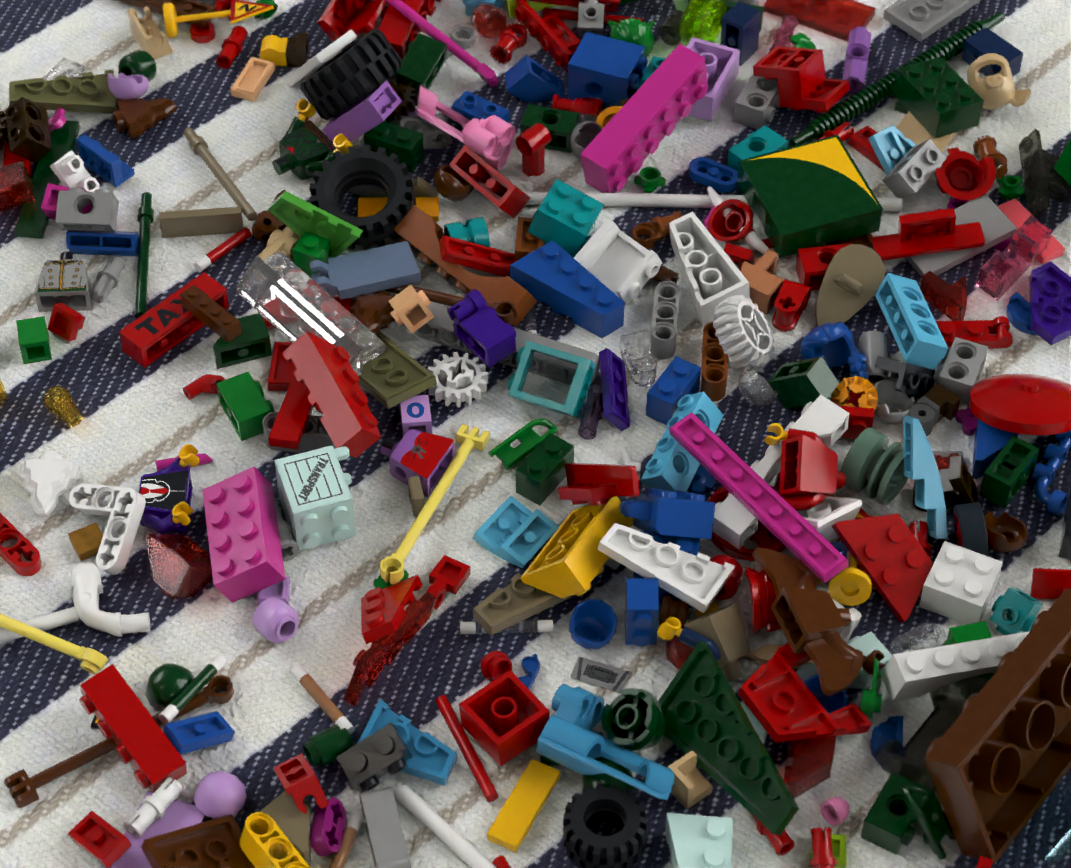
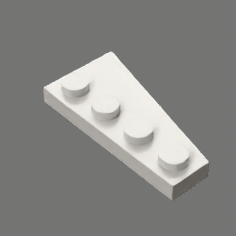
[597,523,735,613]

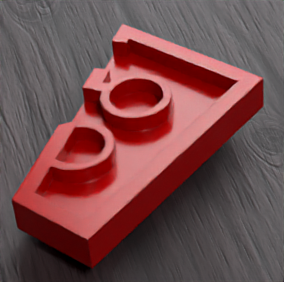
[361,574,422,644]

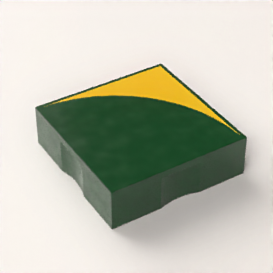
[737,135,883,258]

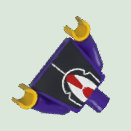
[128,444,199,535]

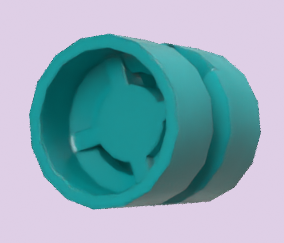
[444,217,490,247]

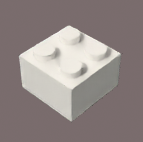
[919,541,1003,625]

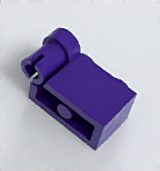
[447,289,517,368]

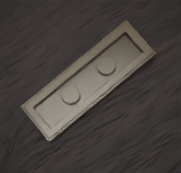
[159,206,244,238]

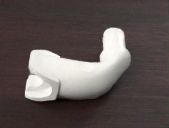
[71,563,150,637]

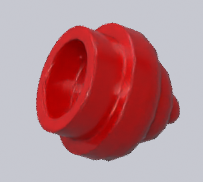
[481,651,512,682]

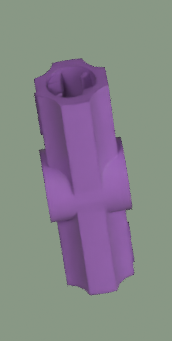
[842,26,872,94]

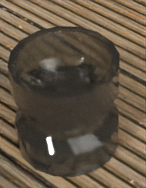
[658,10,692,45]

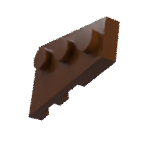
[141,814,255,868]

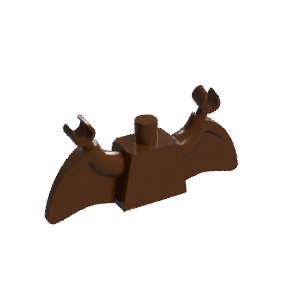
[752,548,885,696]

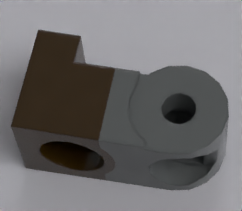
[909,383,961,436]

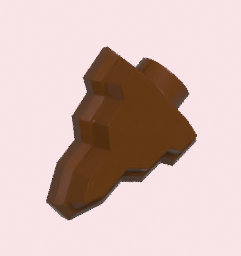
[112,98,177,140]
[350,291,395,341]

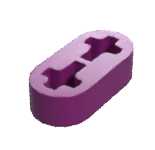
[310,797,346,857]

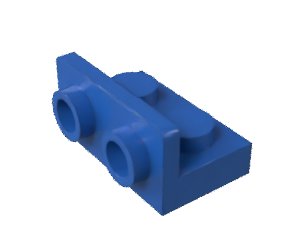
[452,91,510,123]
[76,134,135,187]

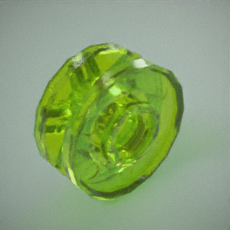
[679,0,726,43]

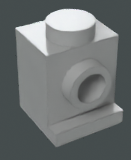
[578,0,604,39]

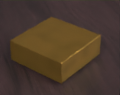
[68,523,103,561]

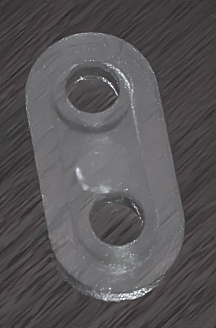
[889,623,946,656]

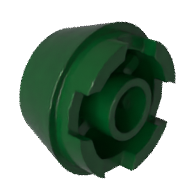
[601,688,666,751]

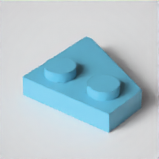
[868,125,916,175]

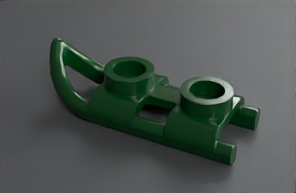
[901,785,956,859]

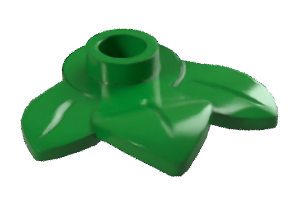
[860,658,882,719]

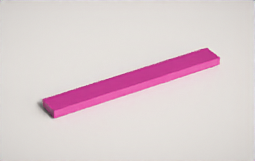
[669,412,848,584]

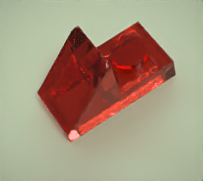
[920,271,967,321]

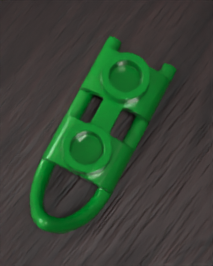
[489,419,558,470]

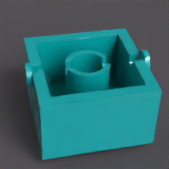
[527,179,604,257]

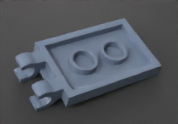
[309,241,421,300]

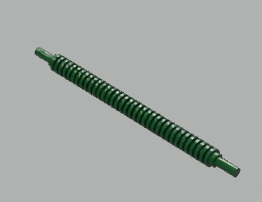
[789,12,1005,147]

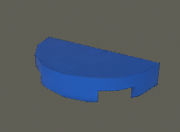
[1006,292,1038,335]
[870,716,903,774]

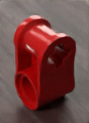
[772,279,812,332]

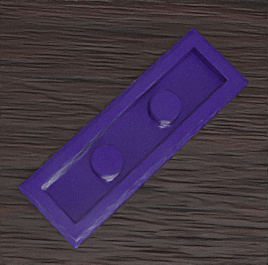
[599,348,630,431]

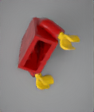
[764,423,846,511]

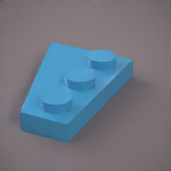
[357,699,457,786]

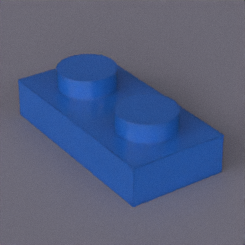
[163,711,235,755]

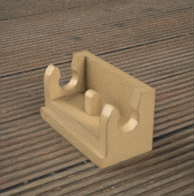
[127,6,173,59]

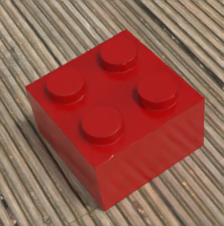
[459,670,550,767]

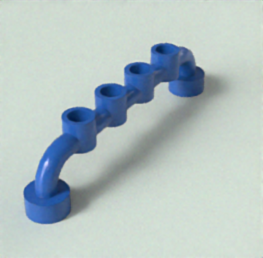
[1032,431,1071,516]

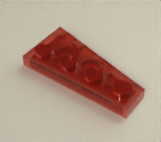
[344,592,437,706]

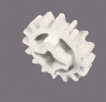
[427,352,488,407]

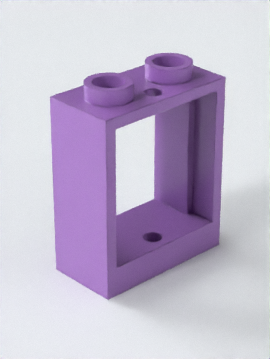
[322,80,402,143]

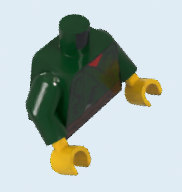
[272,98,352,180]

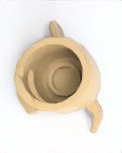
[967,53,1031,110]

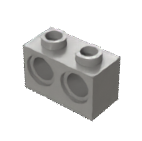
[733,73,780,130]
[882,139,947,199]
[934,337,988,405]

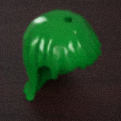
[607,18,655,58]

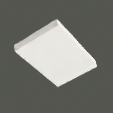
[284,29,357,87]

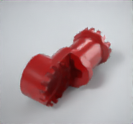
[490,22,527,64]
[550,94,604,117]

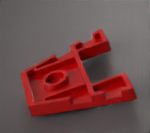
[738,642,872,742]

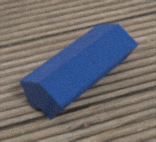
[66,231,139,256]

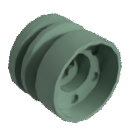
[841,427,908,506]

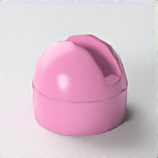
[821,797,850,826]

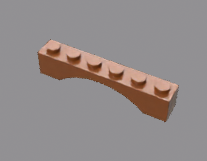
[394,205,537,327]

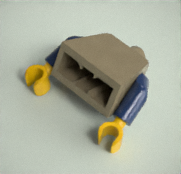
[657,601,750,682]

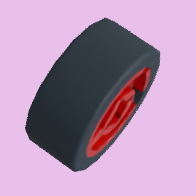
[953,502,988,556]

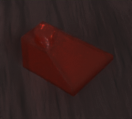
[145,533,213,599]

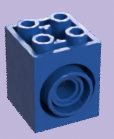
[568,32,647,111]

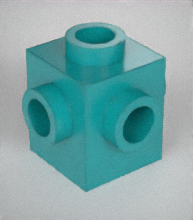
[989,588,1043,635]

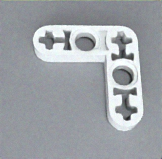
[69,483,146,575]

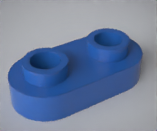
[688,157,738,193]

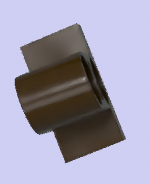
[912,455,979,512]

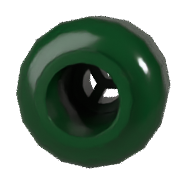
[118,50,157,82]

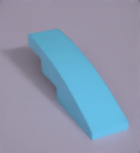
[903,416,948,539]

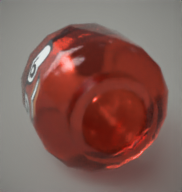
[471,3,507,39]

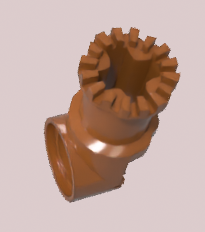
[973,135,1008,180]
[631,211,683,250]

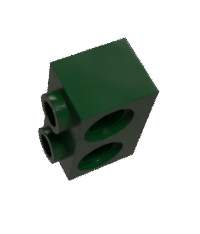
[979,436,1039,508]

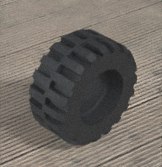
[301,29,402,120]

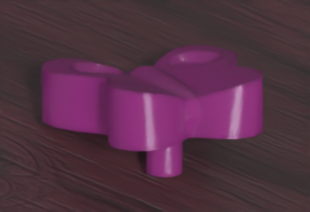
[955,405,978,436]

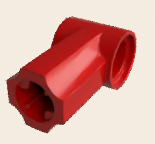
[515,123,551,177]

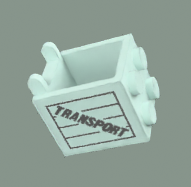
[274,445,356,551]

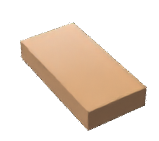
[230,57,275,102]

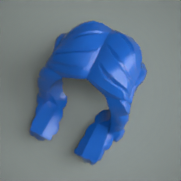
[800,322,869,394]

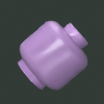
[252,597,299,643]

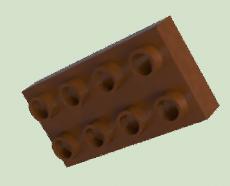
[925,588,1071,864]

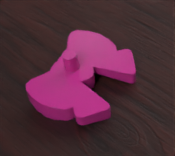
[48,108,66,132]

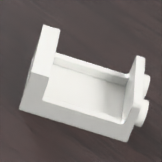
[574,218,663,305]

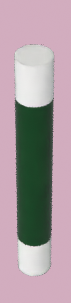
[158,654,227,724]

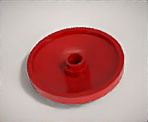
[969,374,1071,435]

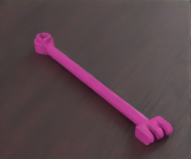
[385,0,499,87]

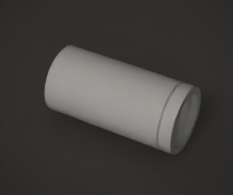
[858,331,890,387]

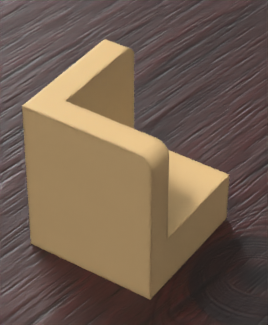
[668,751,713,809]

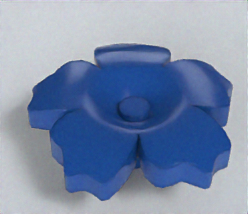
[687,467,716,494]

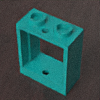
[507,340,597,419]

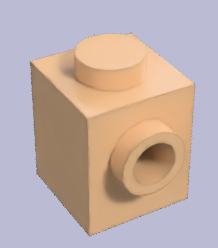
[388,285,435,333]

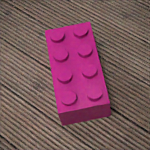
[202,466,286,603]

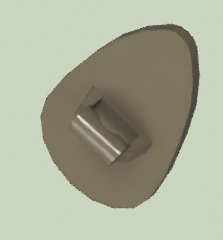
[815,244,885,327]

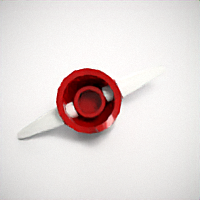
[707,186,778,260]

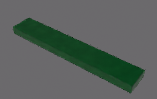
[15,120,80,239]

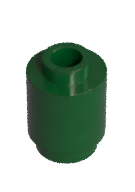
[302,725,353,767]

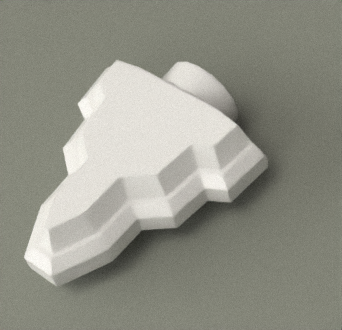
[19,452,80,517]

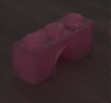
[976,216,1053,301]

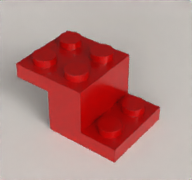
[753,46,850,113]

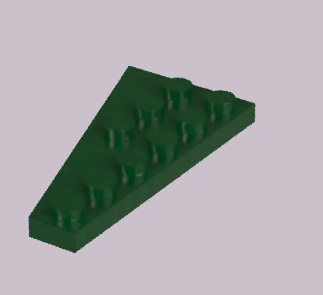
[658,641,799,835]

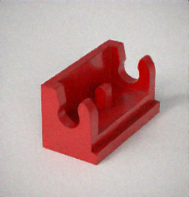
[273,753,329,813]

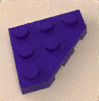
[1029,261,1071,345]

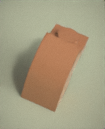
[741,249,783,315]

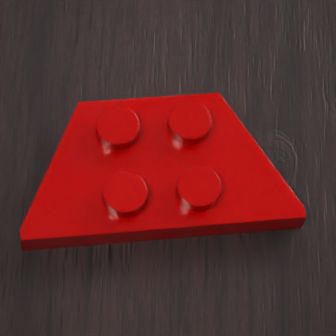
[831,514,934,623]

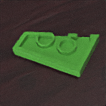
[268,191,363,258]

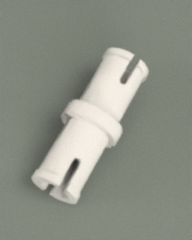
[123,777,183,838]

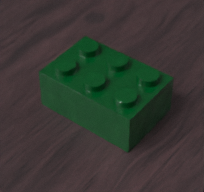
[892,57,984,138]

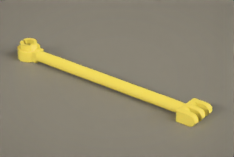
[380,424,491,584]
[0,613,108,675]

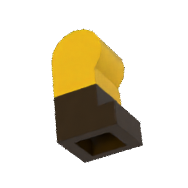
[259,33,309,67]

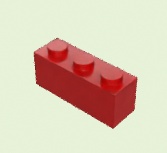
[449,145,530,219]

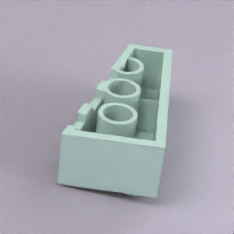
[665,813,733,868]

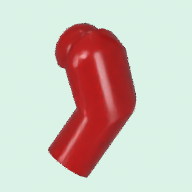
[183,374,225,400]

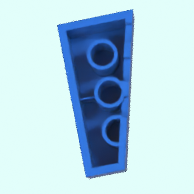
[510,240,625,338]

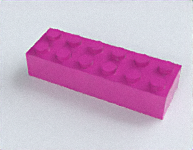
[581,44,708,193]

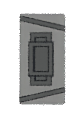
[570,657,630,692]

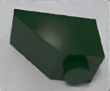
[213,313,272,369]

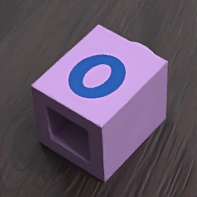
[400,395,432,437]

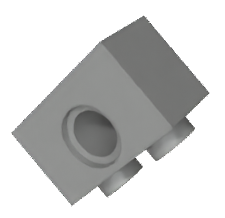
[55,188,119,233]

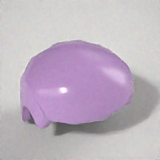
[107,73,149,100]
[194,771,247,819]

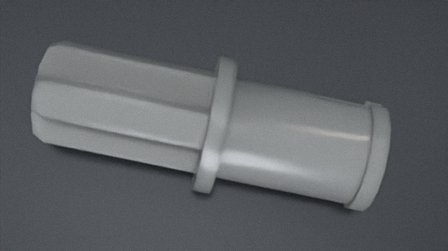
[90,256,125,303]

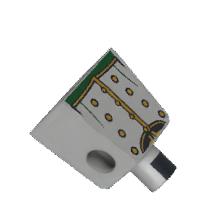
[35,252,92,312]

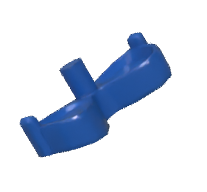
[518,654,540,690]

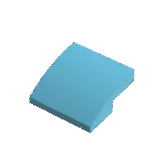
[472,495,559,568]

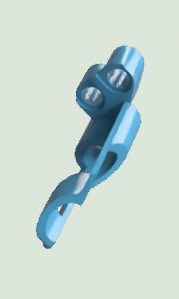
[536,684,674,800]

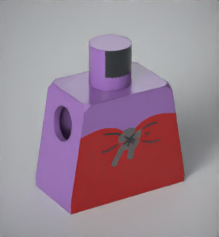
[380,429,455,497]

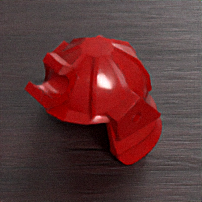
[935,147,996,200]
[746,567,781,636]

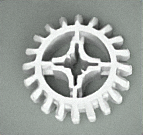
[712,295,775,371]

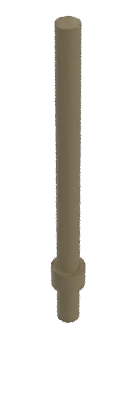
[183,127,257,221]

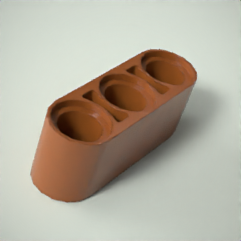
[700,321,728,402]

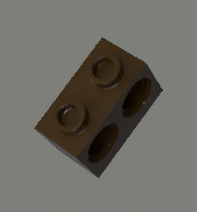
[5,97,52,163]

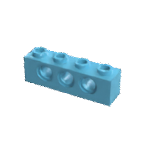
[875,273,948,370]
[640,391,724,492]

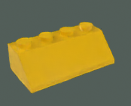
[520,496,633,599]

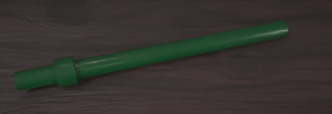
[135,192,154,319]

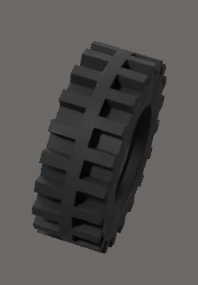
[309,145,416,250]

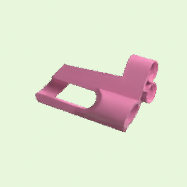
[417,85,515,171]

